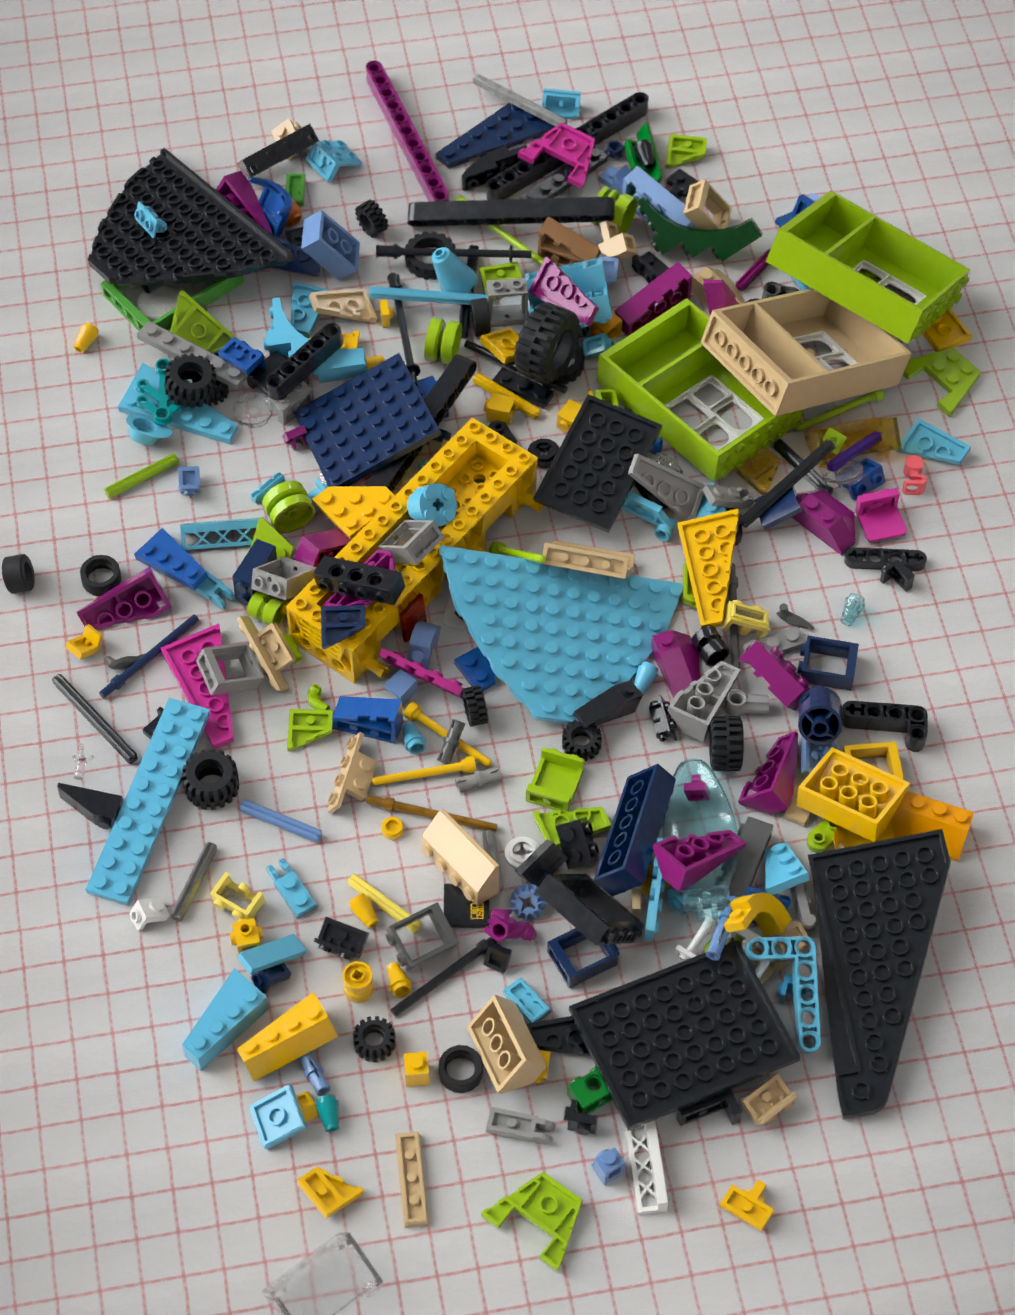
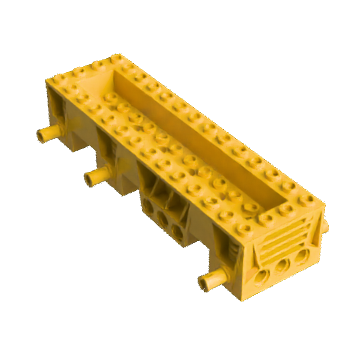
[281,417,545,684]

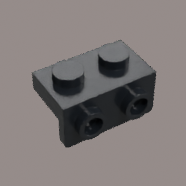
[555,817,599,869]
[313,917,369,961]

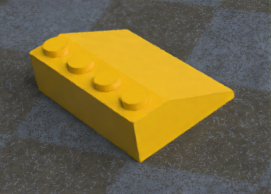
[797,747,910,842]

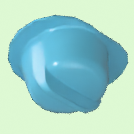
[126,414,173,445]

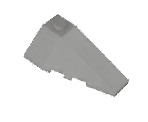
[668,661,741,742]

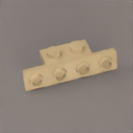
[237,616,296,692]
[327,732,377,814]

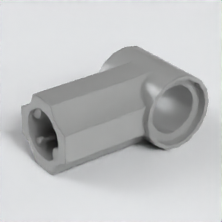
[725,689,770,716]

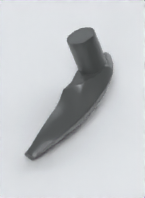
[776,603,814,630]
[104,654,145,670]

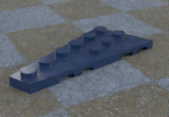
[435,103,556,169]

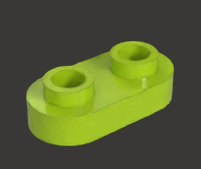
[806,819,837,853]

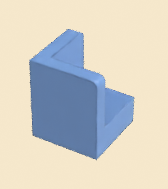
[384,669,417,707]

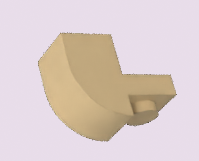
[598,221,638,260]

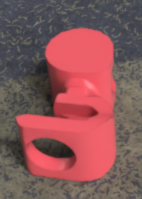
[902,455,927,495]

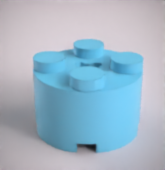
[407,483,457,526]

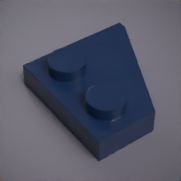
[321,605,366,649]

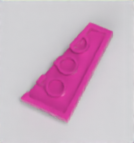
[379,648,463,699]

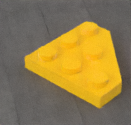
[312,486,395,540]

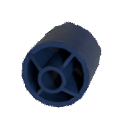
[798,685,843,745]

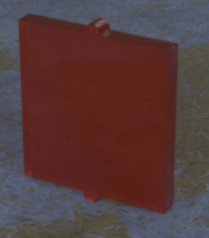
[399,593,427,643]

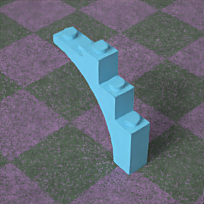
[263,297,367,383]

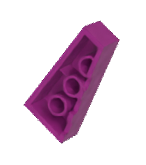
[615,262,693,336]

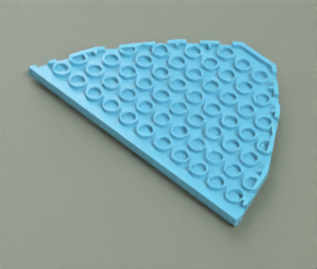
[438,545,683,725]

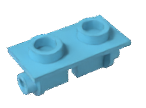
[135,201,167,238]

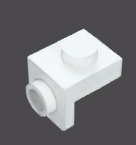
[130,897,170,931]

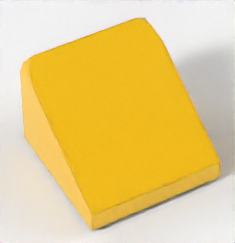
[296,1091,318,1122]

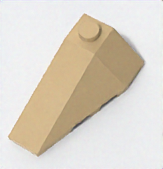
[691,266,745,306]

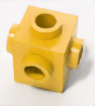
[229,918,264,954]

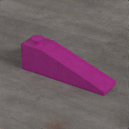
[216,171,272,234]
[651,630,700,699]

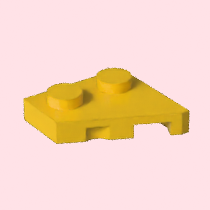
[297,1166,364,1219]

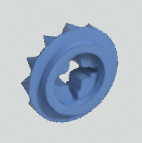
[509,884,546,920]

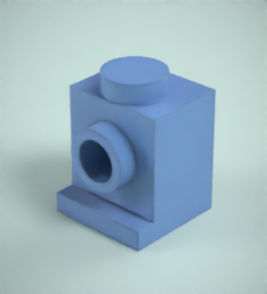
[591,1147,625,1185]

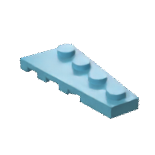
[644,838,665,941]

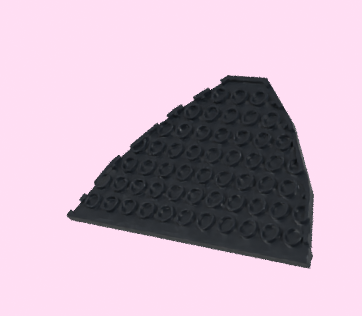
[88,148,295,285]

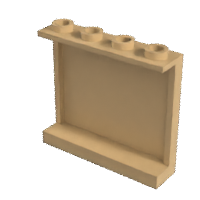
[541,540,635,579]

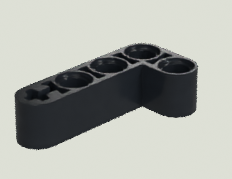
[842,701,928,752]

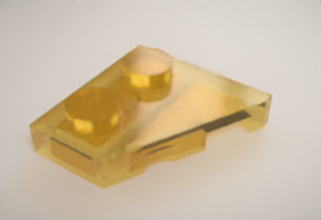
[736,447,781,496]

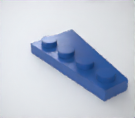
[134,528,208,591]

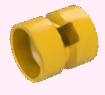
[342,961,374,1003]

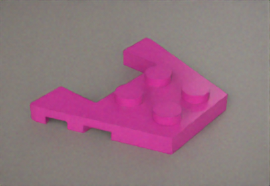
[518,122,595,189]

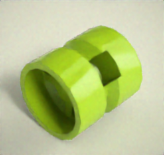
[246,591,286,625]

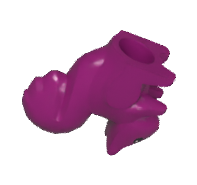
[484,908,537,942]

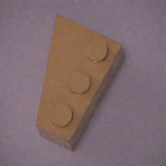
[538,216,600,266]

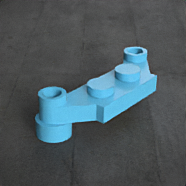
[621,491,677,542]

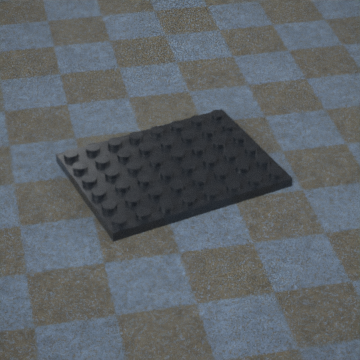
[569,940,801,1131]

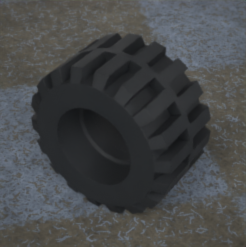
[164,354,216,409]
[709,716,744,771]
[182,749,240,810]

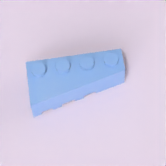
[622,166,696,229]

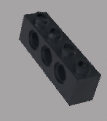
[313,555,405,605]

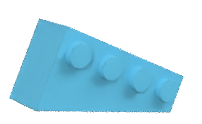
[182,968,269,1071]

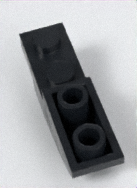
[461,145,527,191]

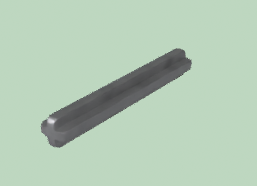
[171,842,217,921]

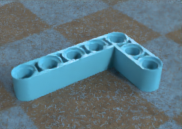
[745,936,821,1053]

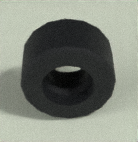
[2,554,35,594]

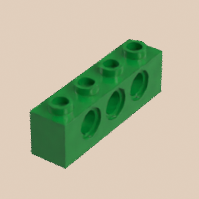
[567,1066,612,1114]

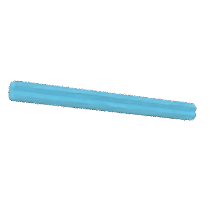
[369,286,486,305]

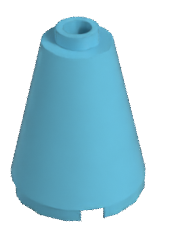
[432,247,478,293]

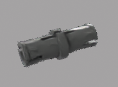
[437,719,466,764]

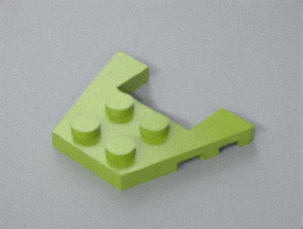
[903,347,981,417]
[481,1172,582,1272]

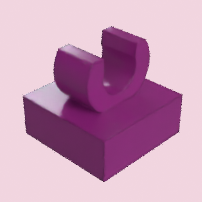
[282,425,307,450]
[683,774,710,801]

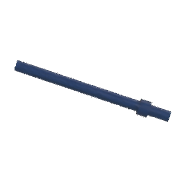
[99,614,199,699]

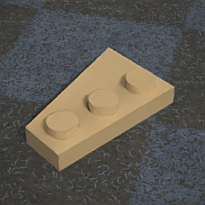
[309,288,377,323]

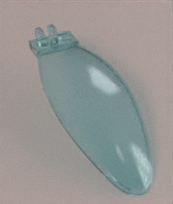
[663,758,739,922]

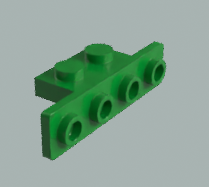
[624,122,663,183]

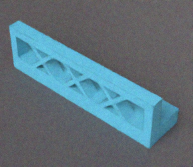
[180,517,264,550]

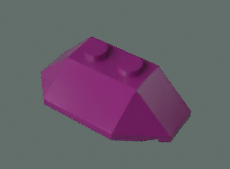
[791,489,855,556]
[323,549,396,609]

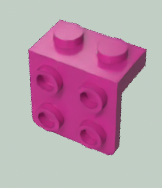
[855,488,907,543]

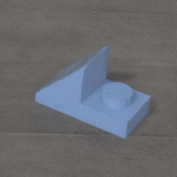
[598,164,631,195]

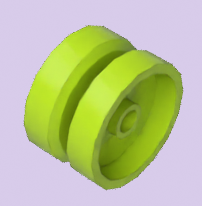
[424,317,462,365]
[262,481,316,533]

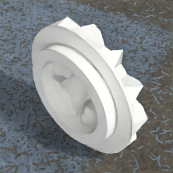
[505,836,539,869]

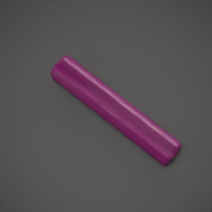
[736,249,770,291]

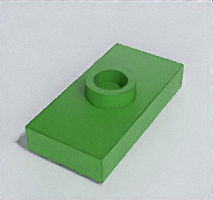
[285,173,306,206]

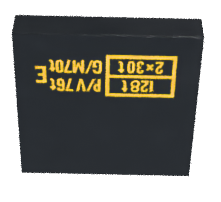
[444,884,489,928]

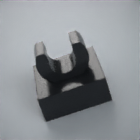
[483,942,512,974]

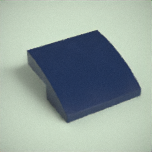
[755,486,802,530]

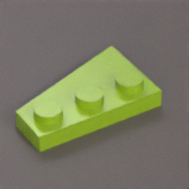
[532,807,611,848]

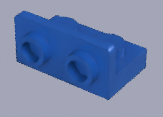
[218,337,266,375]
[835,458,885,501]

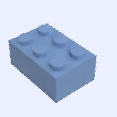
[301,210,360,281]

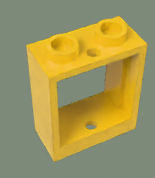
[843,741,904,780]

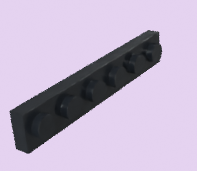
[519,147,608,199]

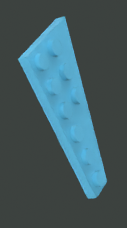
[118,363,238,444]

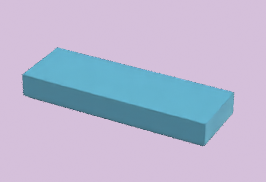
[237,934,307,975]

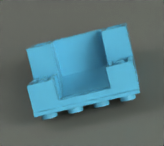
[525,257,612,328]

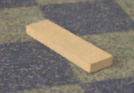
[395,1131,429,1228]

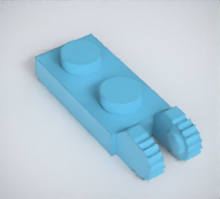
[195,570,235,609]
[266,858,317,918]

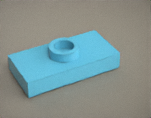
[503,977,551,1023]

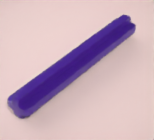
[826,431,883,472]

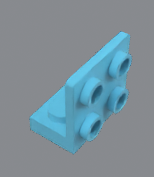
[305,140,362,182]

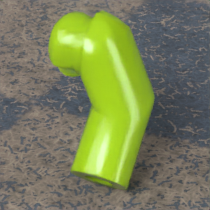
[307,684,330,710]

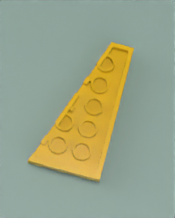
[677,509,739,628]

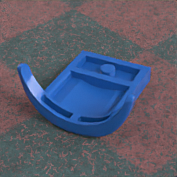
[248,177,293,238]

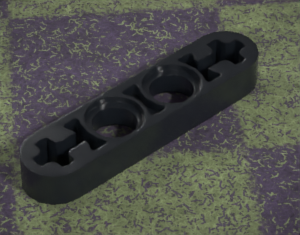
[844,547,927,571]

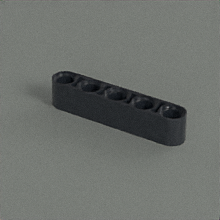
[265,323,344,400]

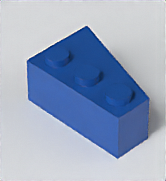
[332,696,403,744]

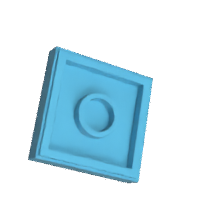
[249,1084,307,1149]

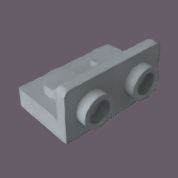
[270,381,314,426]

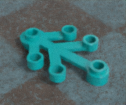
[136,358,190,426]

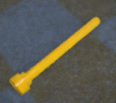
[403,702,492,767]
[371,755,477,786]

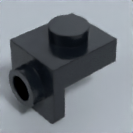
[880,559,915,592]
[564,1099,598,1135]

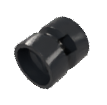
[691,626,730,666]

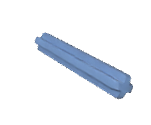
[240,800,322,842]

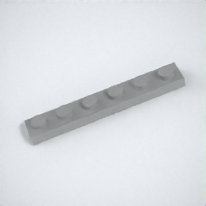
[137,321,248,390]

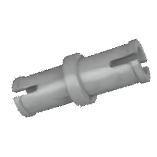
[455,767,501,792]

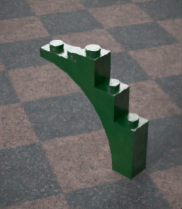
[637,195,763,261]

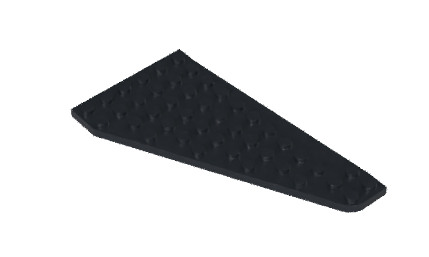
[808,829,951,1120]

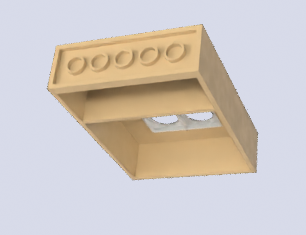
[700,288,912,416]

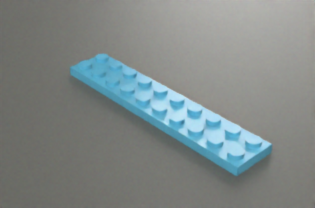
[85,698,211,906]

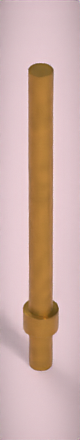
[366,795,498,833]

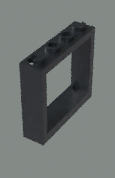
[237,124,319,179]
[536,874,645,945]

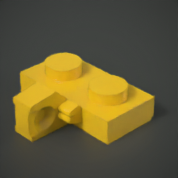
[719,1179,774,1232]

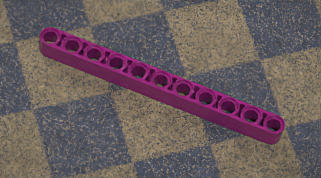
[366,60,449,202]

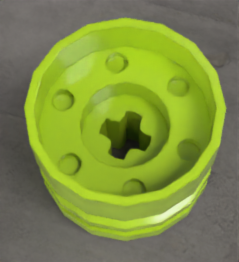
[591,186,638,234]

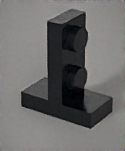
[677,1089,742,1126]

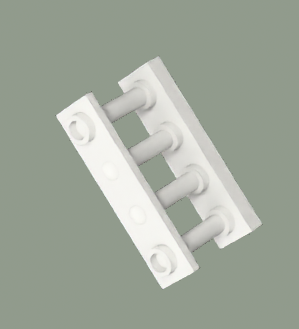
[676,903,784,979]

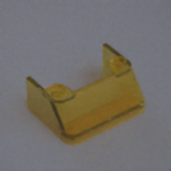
[804,417,902,468]

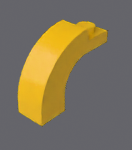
[723,893,792,936]

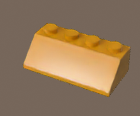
[890,791,974,862]

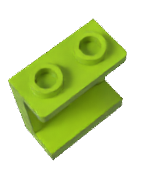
[526,747,585,812]

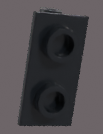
[649,695,678,742]

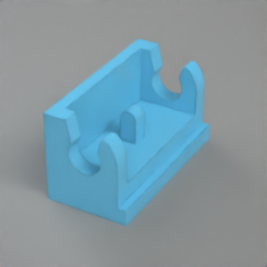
[542,88,581,120]

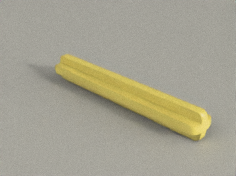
[348,874,421,933]

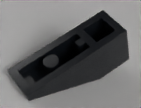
[573,680,643,729]
[57,783,124,829]

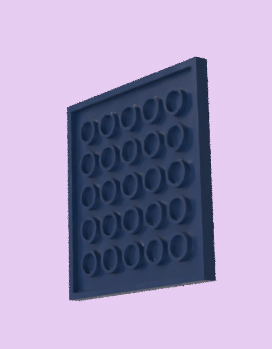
[293,353,442,487]

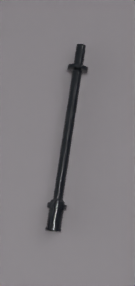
[376,244,532,263]
[387,273,420,387]

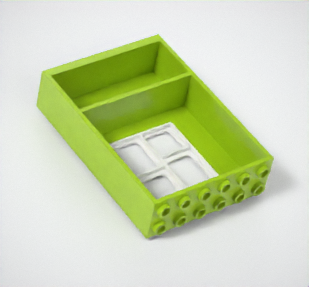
[766,190,971,344]
[596,298,804,482]

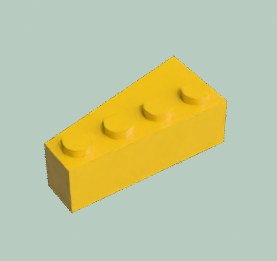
[237,992,338,1082]

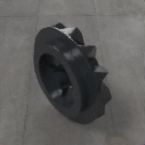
[528,438,559,467]

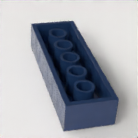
[593,764,676,896]

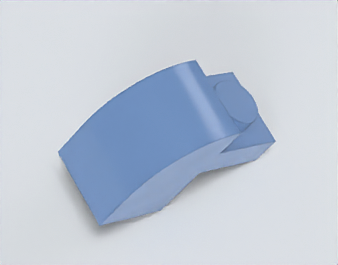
[407,621,441,669]

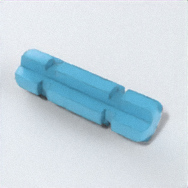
[250,472,285,503]

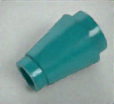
[315,1095,339,1132]

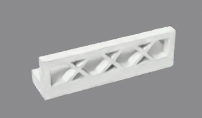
[624,1120,668,1215]

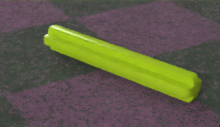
[104,453,179,498]

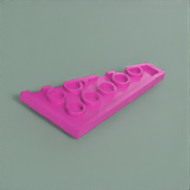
[161,623,234,749]

